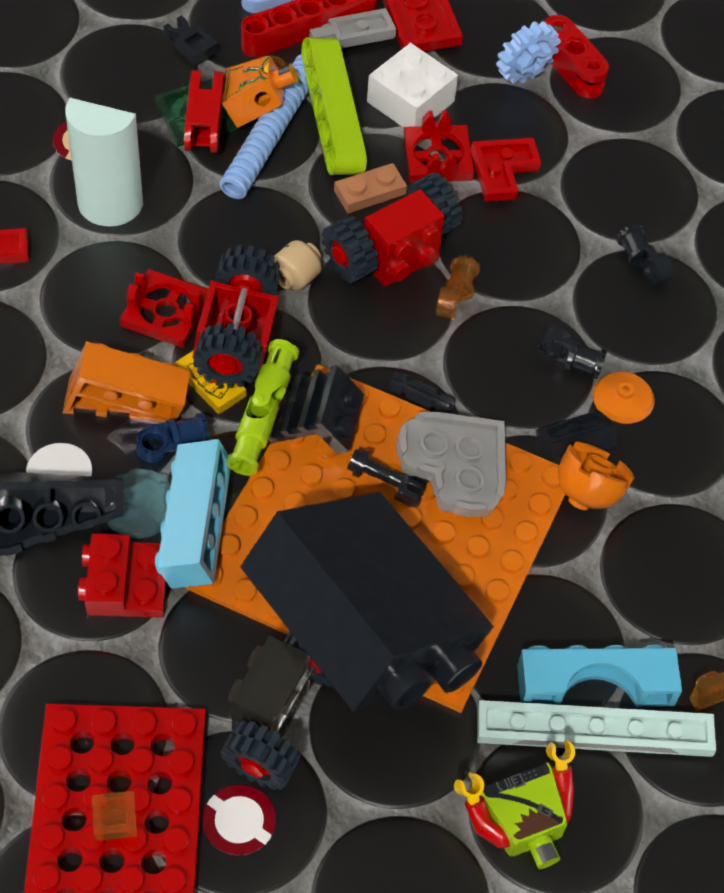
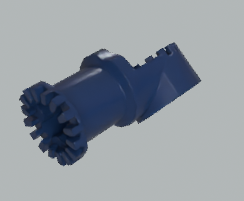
[136,413,210,463]

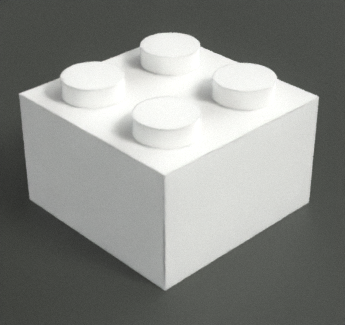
[367,43,458,128]

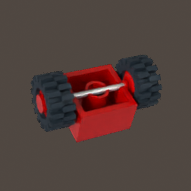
[322,173,463,287]
[192,245,281,388]

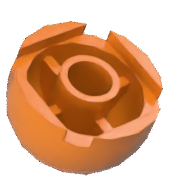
[558,442,634,510]

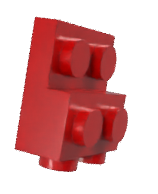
[78,534,166,618]

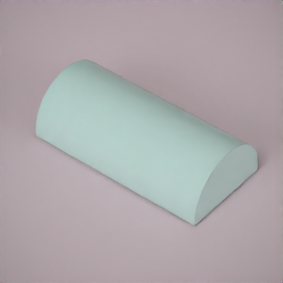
[65,98,143,226]

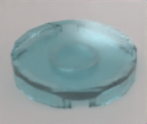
[107,469,170,539]

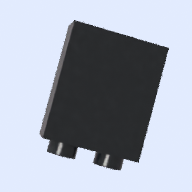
[240,492,494,712]

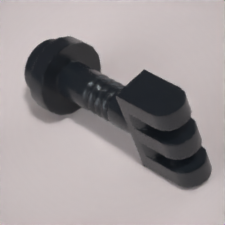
[347,449,429,507]

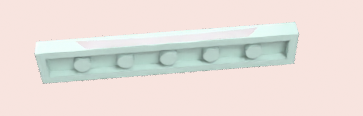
[477,700,716,757]

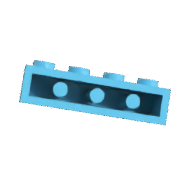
[155,439,230,589]

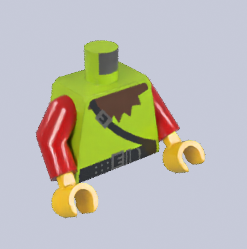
[454,739,575,869]

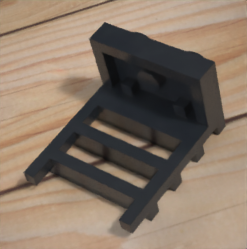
[267,365,364,454]

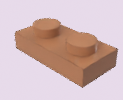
[334,163,407,213]

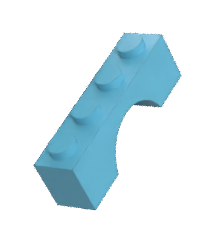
[517,645,682,707]

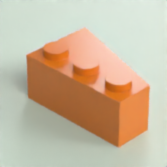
[62,341,190,422]

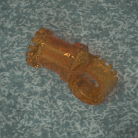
[435,256,480,320]

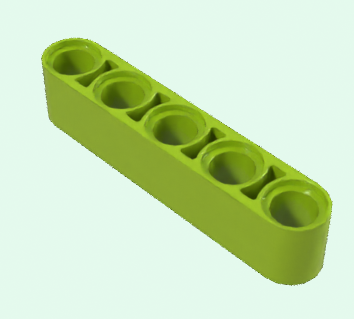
[301,37,367,175]

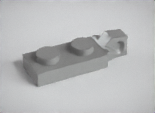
[309,8,396,48]

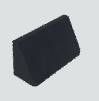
[536,410,617,465]

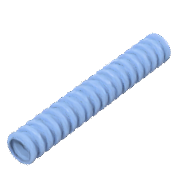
[219,54,309,199]

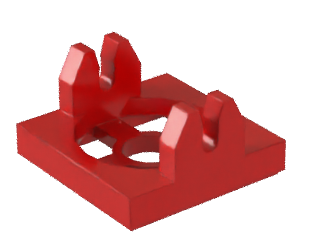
[403,110,474,183]
[120,269,208,348]

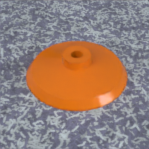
[593,372,655,424]

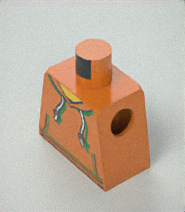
[222,56,298,128]

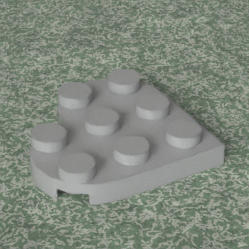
[396,412,506,517]

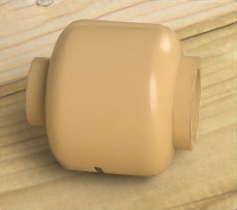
[274,240,322,291]

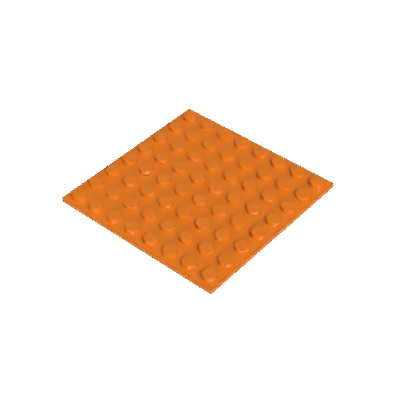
[185,365,566,713]

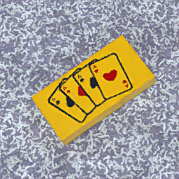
[175,350,246,415]

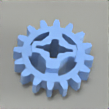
[496,21,561,84]

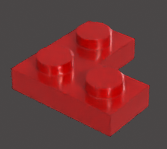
[470,138,541,202]

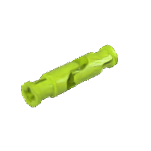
[226,339,299,476]

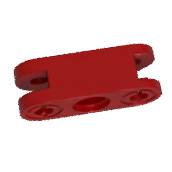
[545,15,609,99]
[184,70,225,153]

